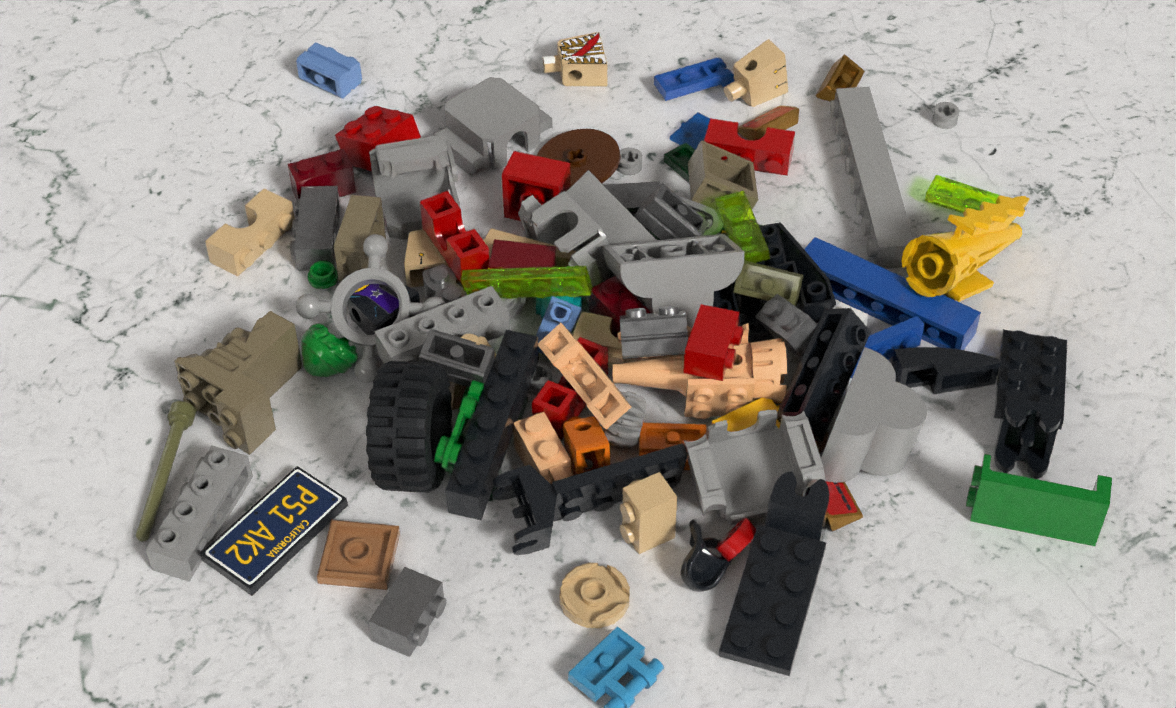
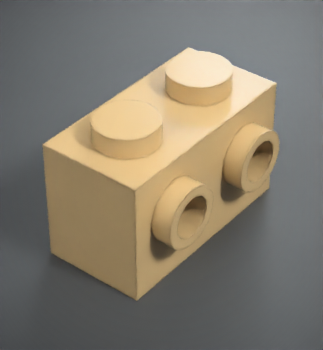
[620,472,677,554]

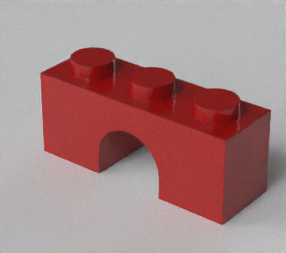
[704,118,795,176]
[420,191,490,285]
[532,337,608,440]

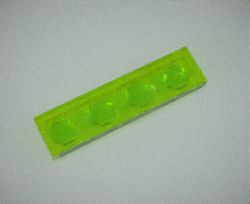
[461,266,592,299]

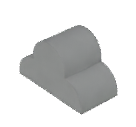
[603,234,744,328]
[821,347,927,483]

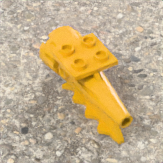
[901,195,1030,302]

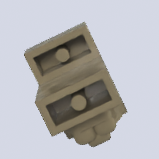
[174,311,303,455]

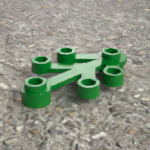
[434,380,484,473]

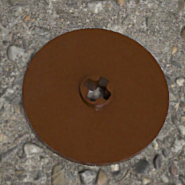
[537,129,621,187]

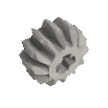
[603,391,646,448]

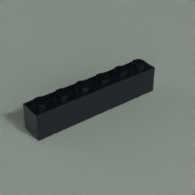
[445,330,539,520]

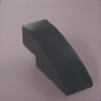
[892,347,1000,394]

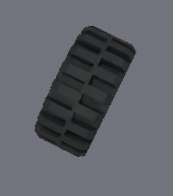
[366,361,452,493]

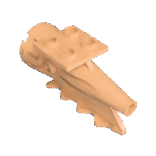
[612,324,787,419]

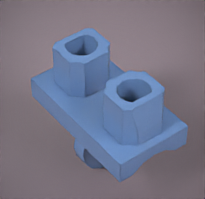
[536,296,582,355]

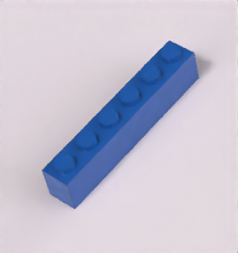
[804,237,981,350]

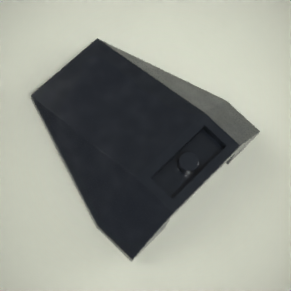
[713,222,836,343]

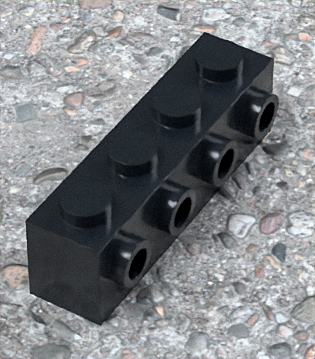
[777,308,871,441]

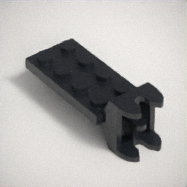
[994,329,1067,479]
[492,443,688,555]
[719,471,829,676]

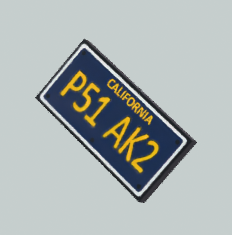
[200,466,348,596]

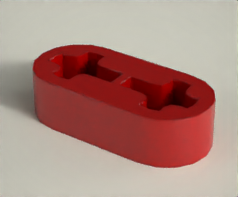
[716,517,756,562]

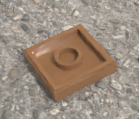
[317,520,400,590]

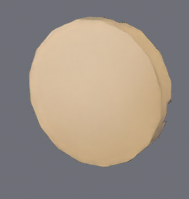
[559,563,630,628]

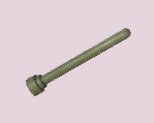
[136,401,196,542]

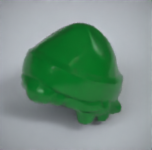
[300,323,358,377]

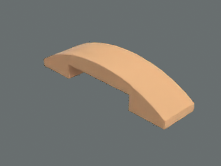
[538,323,631,430]

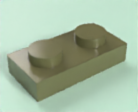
[733,260,803,306]

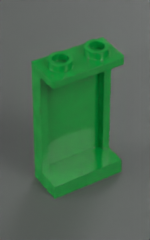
[966,454,1112,547]

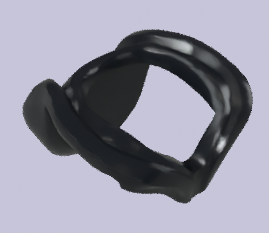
[680,519,733,592]

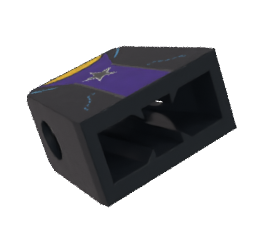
[348,284,420,335]

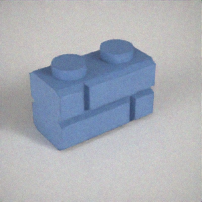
[296,42,362,99]

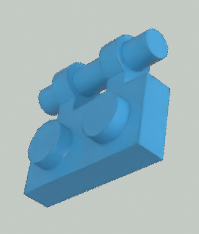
[568,626,664,708]

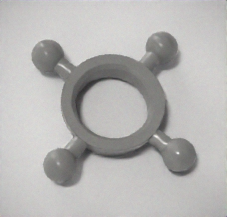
[296,234,446,383]

